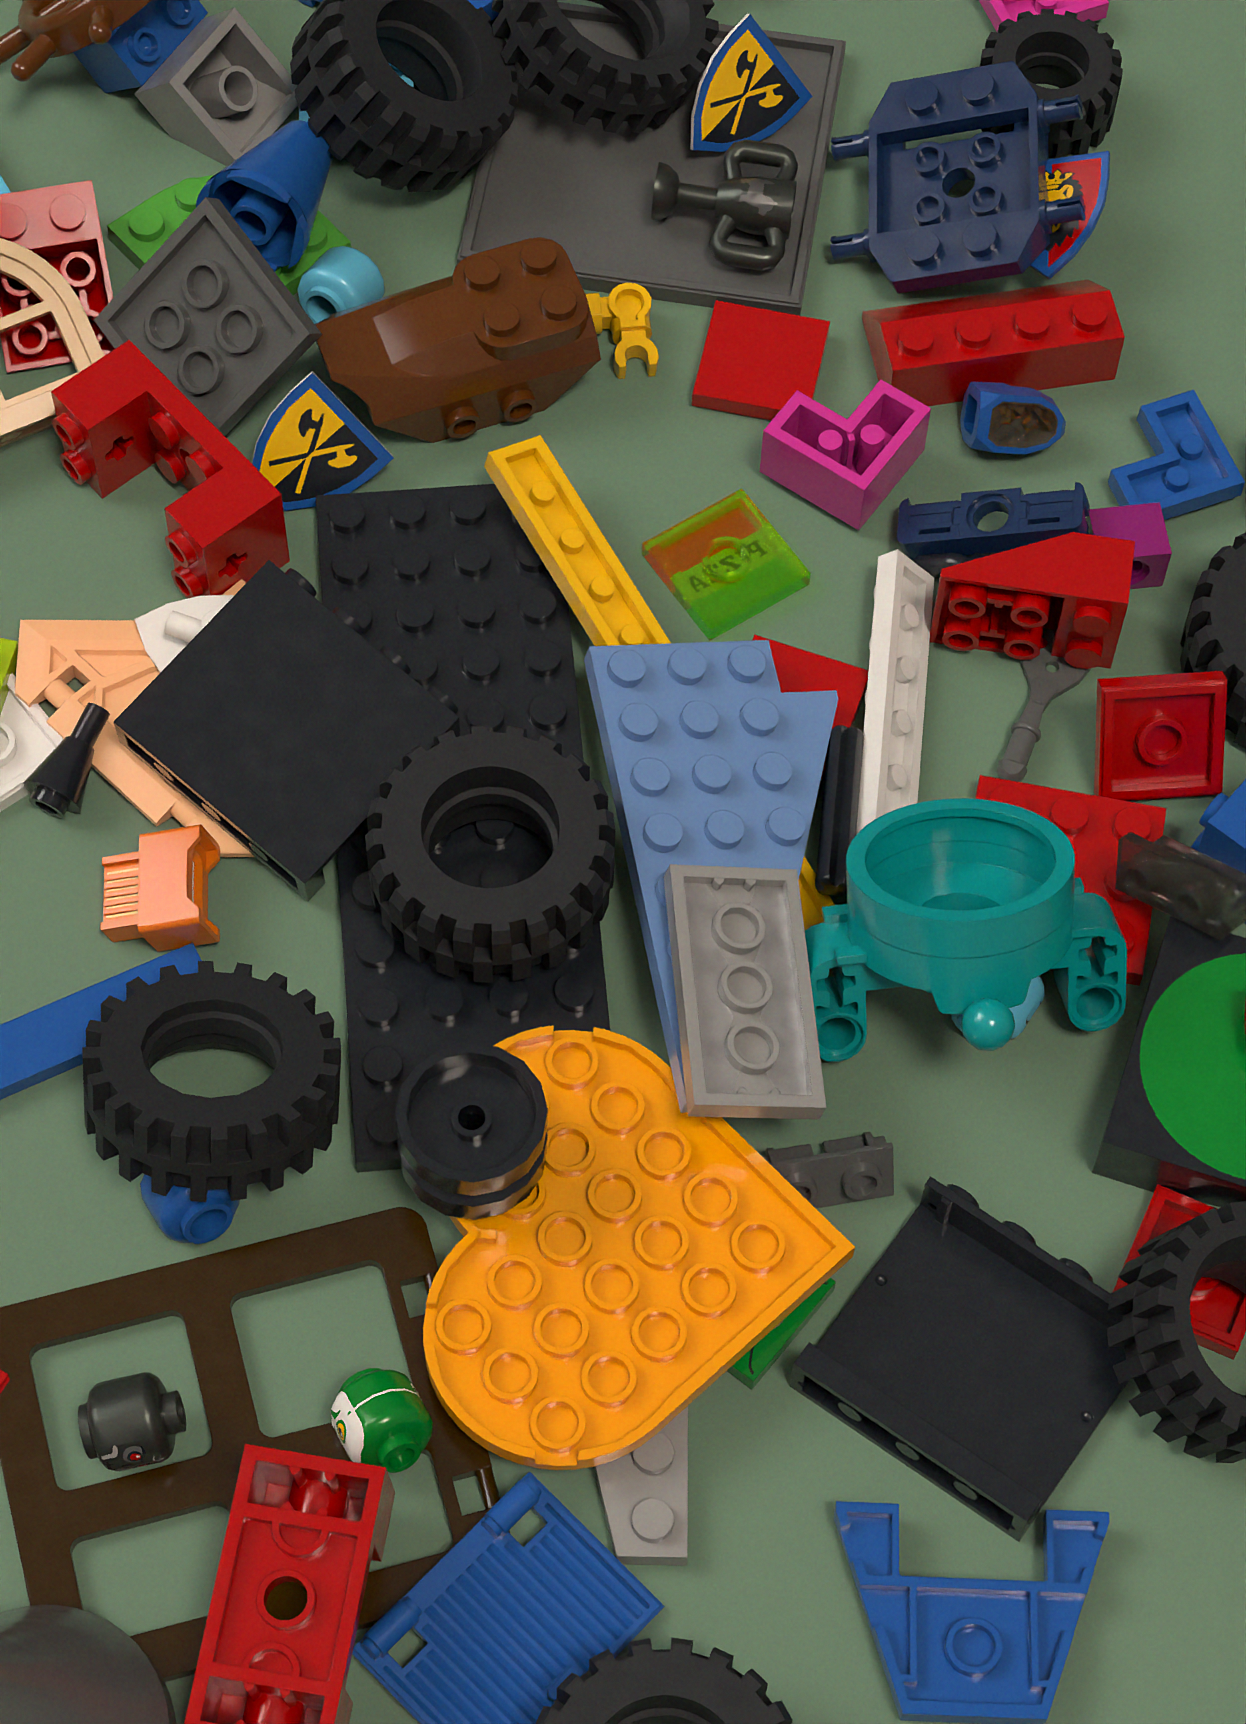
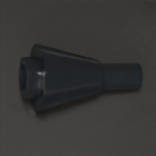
[23,702,110,817]

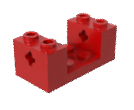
[51,340,290,599]
[184,1444,395,1724]

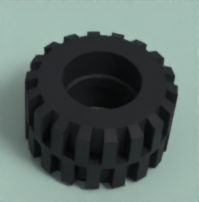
[980,9,1123,159]

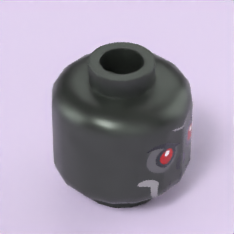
[78,1372,186,1471]

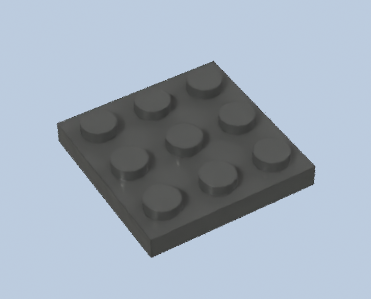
[94,197,322,436]

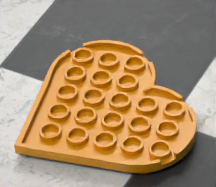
[423,1025,855,1470]

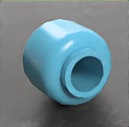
[298,246,385,324]

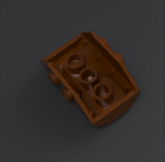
[315,237,601,443]

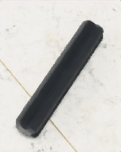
[815,725,864,897]

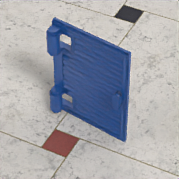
[352,1472,665,1724]

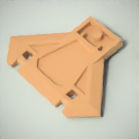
[15,579,255,857]

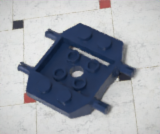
[830,61,1086,294]

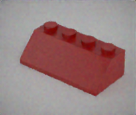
[862,279,1125,406]

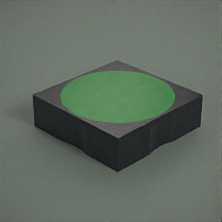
[1092,915,1246,1207]

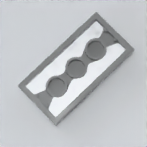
[663,864,826,1119]

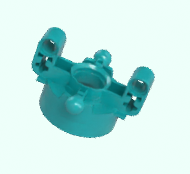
[805,798,1127,1062]

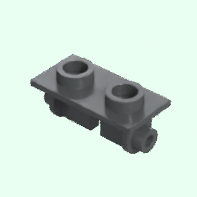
[762,1131,894,1208]

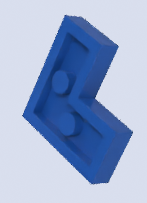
[1108,390,1245,520]

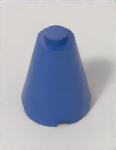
[196,120,333,272]

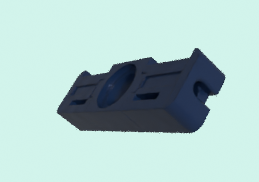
[897,482,1090,560]

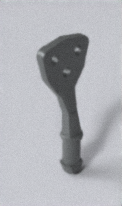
[997,628,1091,782]

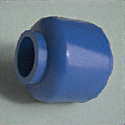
[140,1174,239,1244]

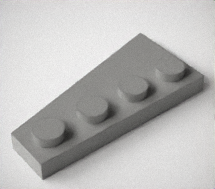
[594,1406,688,1566]

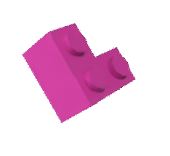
[759,379,931,530]

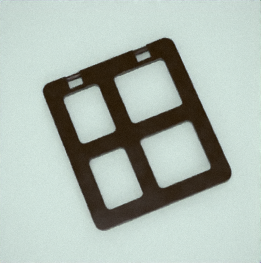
[0,1207,510,1682]

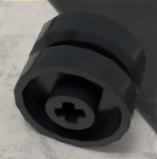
[395,1043,548,1220]

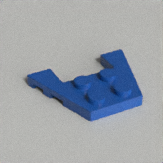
[834,1501,1110,1724]

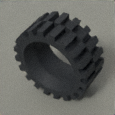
[1107,1201,1246,1463]

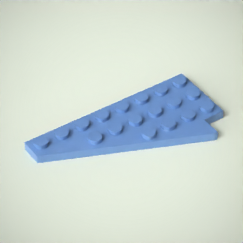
[584,640,838,1113]

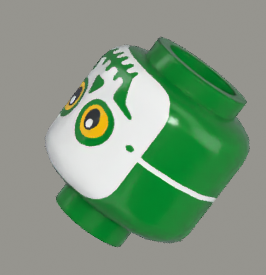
[331,1368,433,1473]

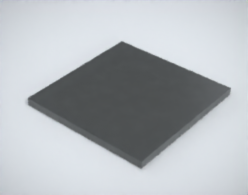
[457,2,846,316]

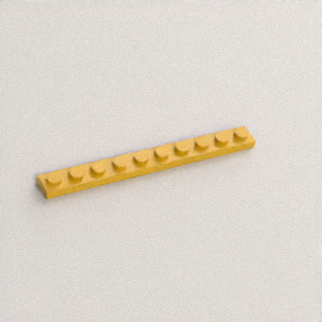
[484,435,835,930]

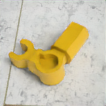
[585,282,659,379]

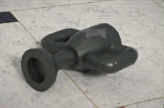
[651,140,798,271]

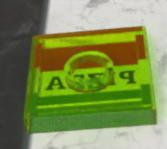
[642,488,811,641]

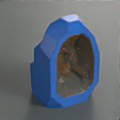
[960,382,1066,455]

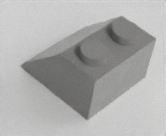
[134,7,298,166]

